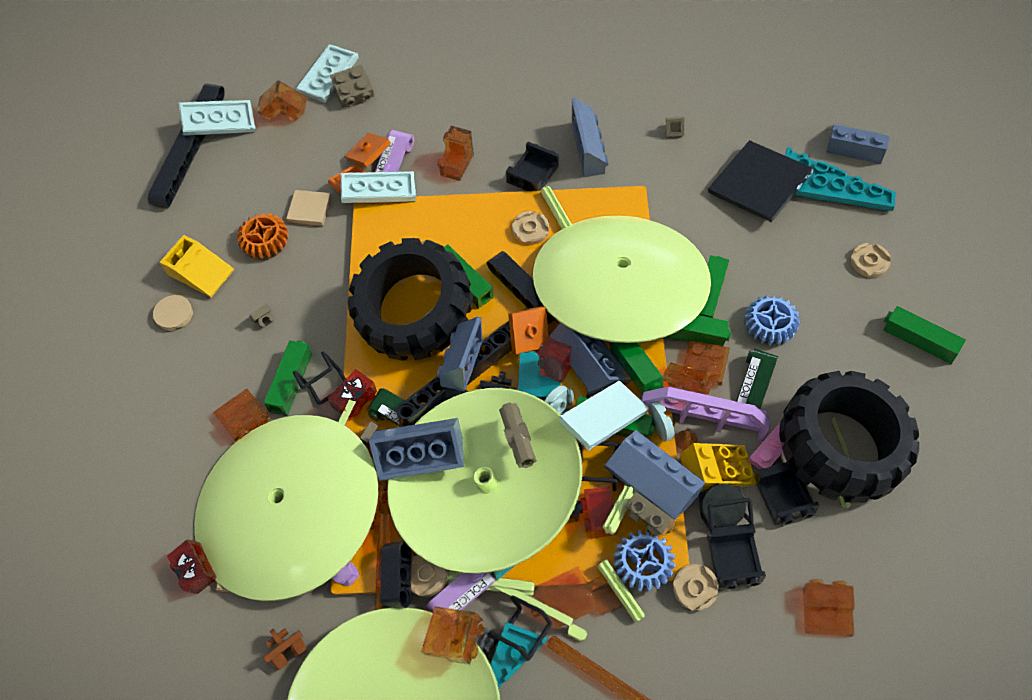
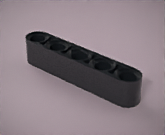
[486,251,555,324]

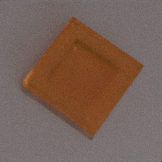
[591,586,622,616]

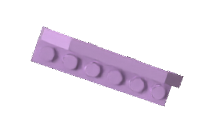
[640,387,770,442]

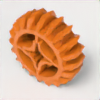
[237,213,288,260]

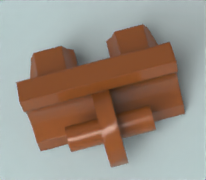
[263,628,307,671]

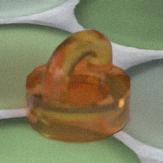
[676,428,698,451]

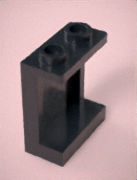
[506,142,559,191]
[755,462,819,525]
[707,523,766,590]

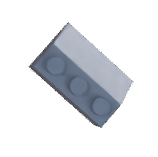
[827,123,890,164]
[437,317,483,392]

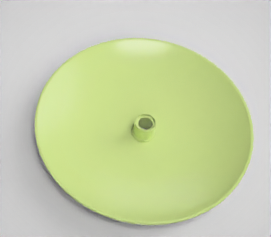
[533,216,711,343]
[388,388,582,574]
[194,415,378,601]
[288,608,500,700]

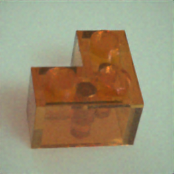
[256,80,307,121]
[438,125,474,181]

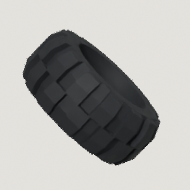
[347,238,473,361]
[779,371,919,503]

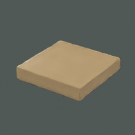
[286,190,331,226]

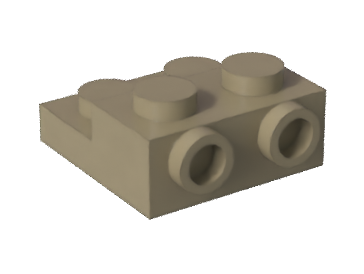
[330,64,374,107]
[625,492,675,537]

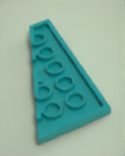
[785,146,896,211]

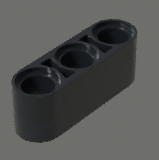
[380,541,412,609]

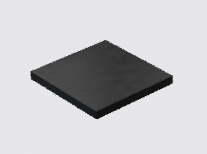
[708,140,813,223]

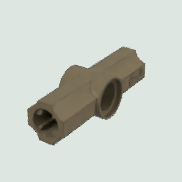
[499,402,537,468]

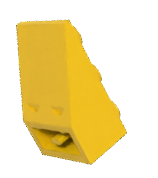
[160,235,234,298]
[679,443,757,492]

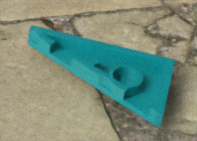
[490,622,548,689]

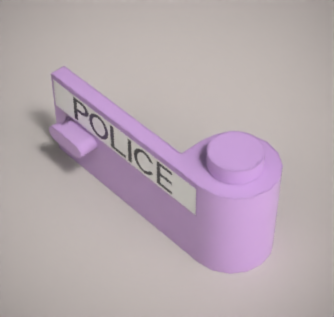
[375,130,414,172]
[427,572,496,625]

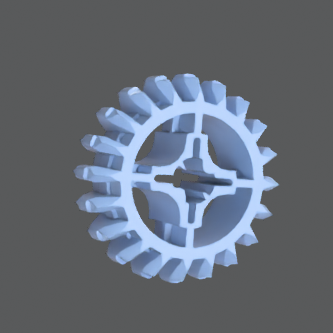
[744,295,800,346]
[614,530,675,592]

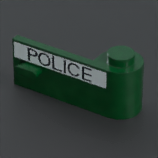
[736,348,778,409]
[366,388,411,427]

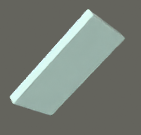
[295,44,359,103]
[179,100,255,135]
[341,171,416,203]
[558,381,649,450]

